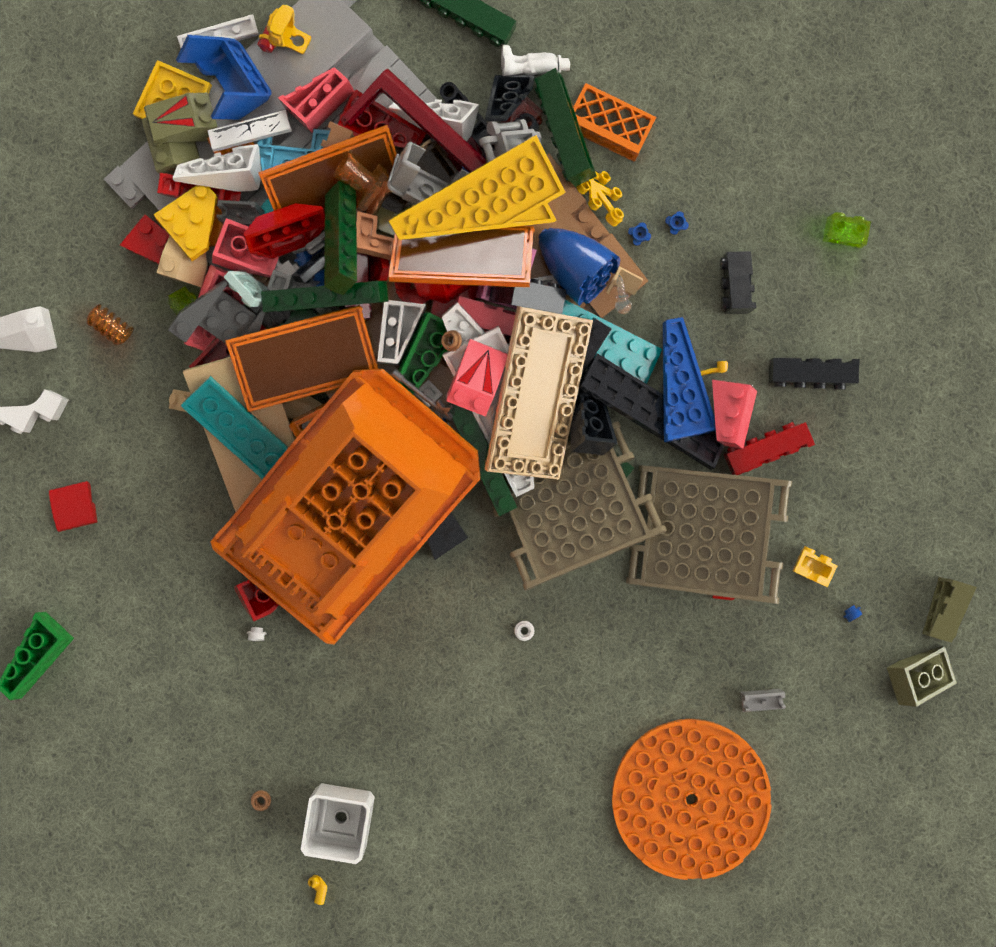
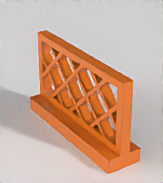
[573,83,656,162]

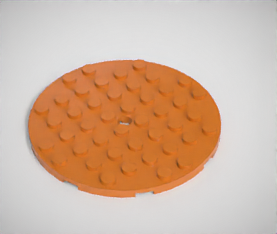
[612,719,771,880]

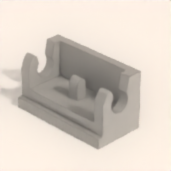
[741,689,786,712]

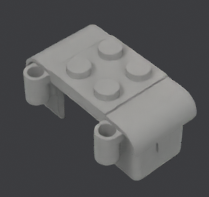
[387,142,469,205]

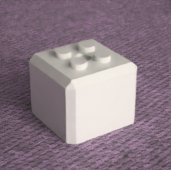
[301,783,375,864]

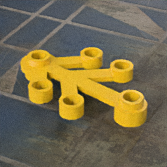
[576,171,624,227]

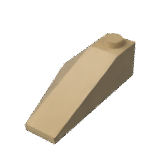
[157,236,208,287]

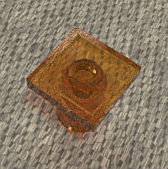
[333,153,389,211]

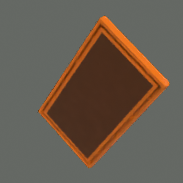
[258,125,397,214]
[388,226,535,287]
[226,305,378,412]

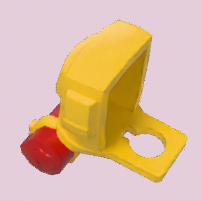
[257,5,311,54]

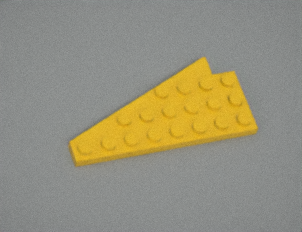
[388,135,566,240]

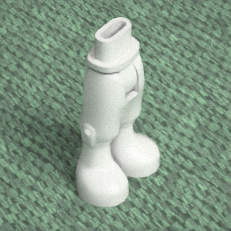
[501,45,570,76]

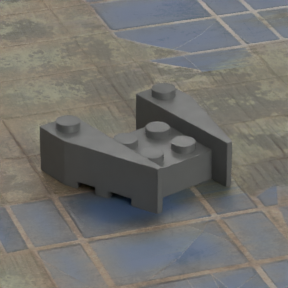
[168,279,265,358]

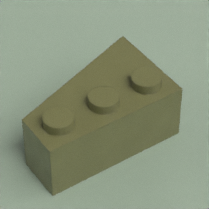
[922,577,977,643]

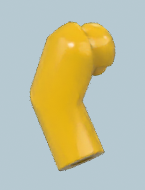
[308,875,327,905]

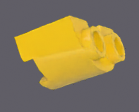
[792,546,837,587]

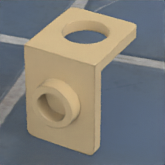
[606,266,643,295]

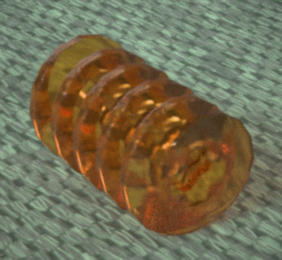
[86,304,134,345]

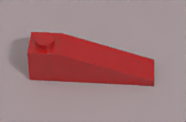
[337,90,426,148]
[234,580,279,622]

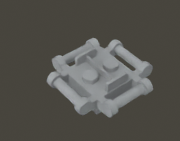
[479,119,542,162]

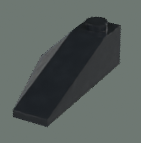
[485,75,535,121]

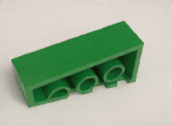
[395,312,448,394]

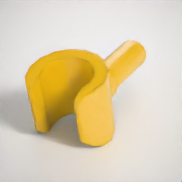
[700,361,728,376]

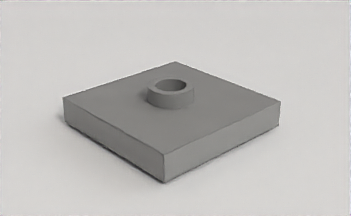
[355,57,409,109]

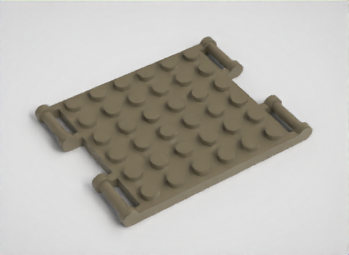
[480,421,667,591]
[626,465,792,604]

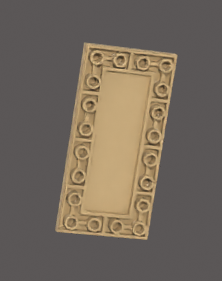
[484,306,593,480]
[183,357,295,512]

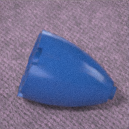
[538,228,621,306]

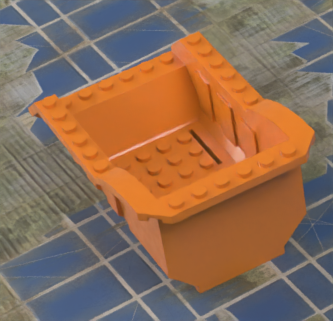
[210,369,481,645]

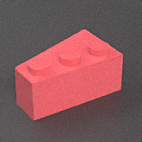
[278,67,354,133]
[454,296,516,338]
[712,380,757,449]

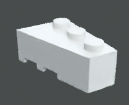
[377,300,427,366]

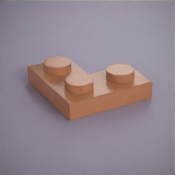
[356,211,394,260]

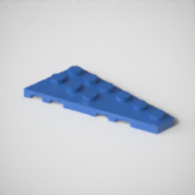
[663,317,716,442]

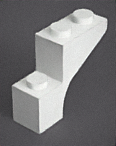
[0,389,69,434]

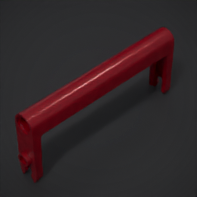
[340,69,488,173]

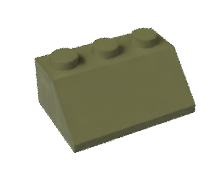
[141,118,200,175]

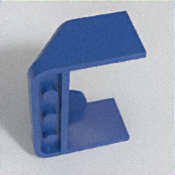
[176,35,272,120]

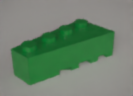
[0,612,74,700]

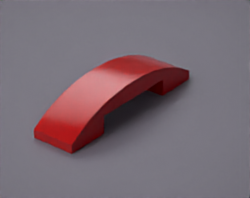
[157,173,242,205]

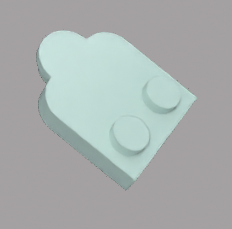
[224,271,269,307]

